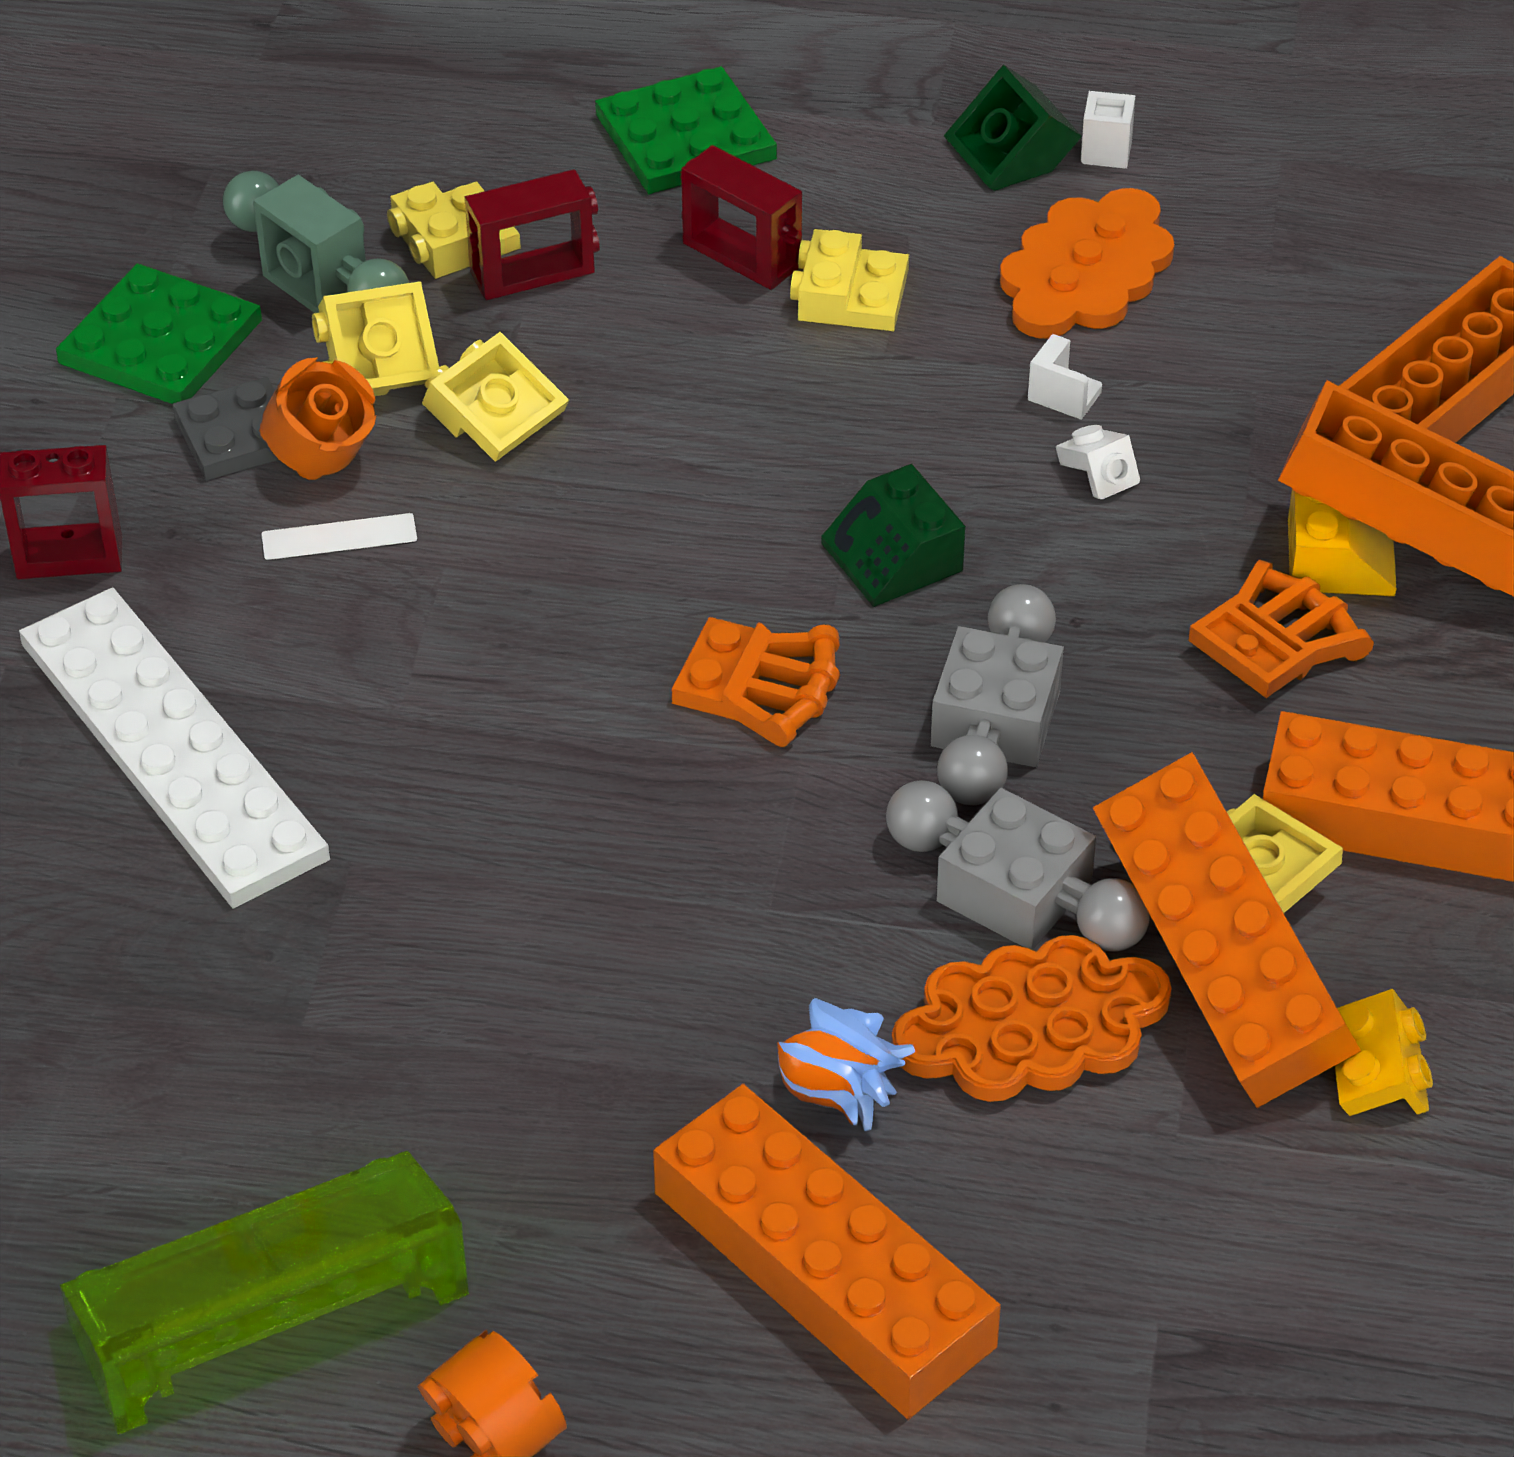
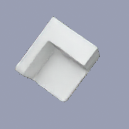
[1081,91,1136,169]
[1028,334,1102,420]

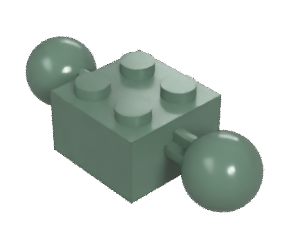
[223,170,409,313]

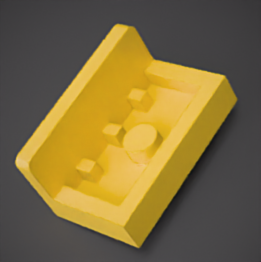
[1335,989,1433,1116]

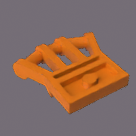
[1188,560,1374,698]
[672,617,840,747]

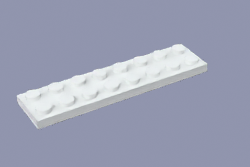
[19,587,330,909]

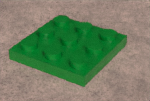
[595,66,777,195]
[56,263,262,404]

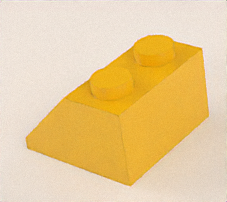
[1288,489,1396,596]

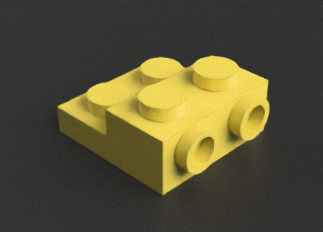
[387,181,521,279]
[790,229,909,331]
[312,281,439,396]
[422,332,569,462]
[1227,794,1343,913]

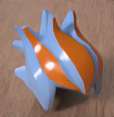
[777,998,915,1131]

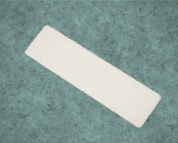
[262,513,417,560]

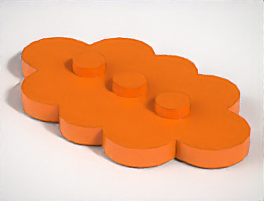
[1000,188,1174,339]
[891,935,1172,1102]

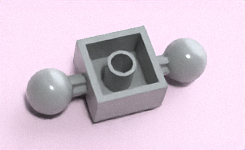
[931,584,1064,805]
[886,780,1150,952]

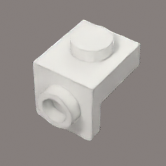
[1055,425,1140,499]

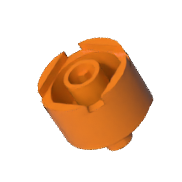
[259,358,376,480]
[418,1330,567,1457]

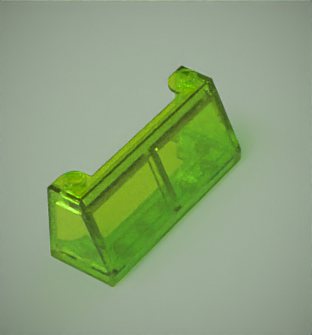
[60,1150,469,1435]

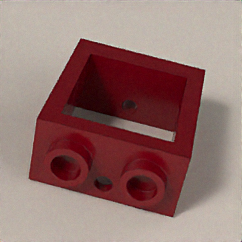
[681,145,802,290]
[464,169,600,301]
[0,445,122,580]

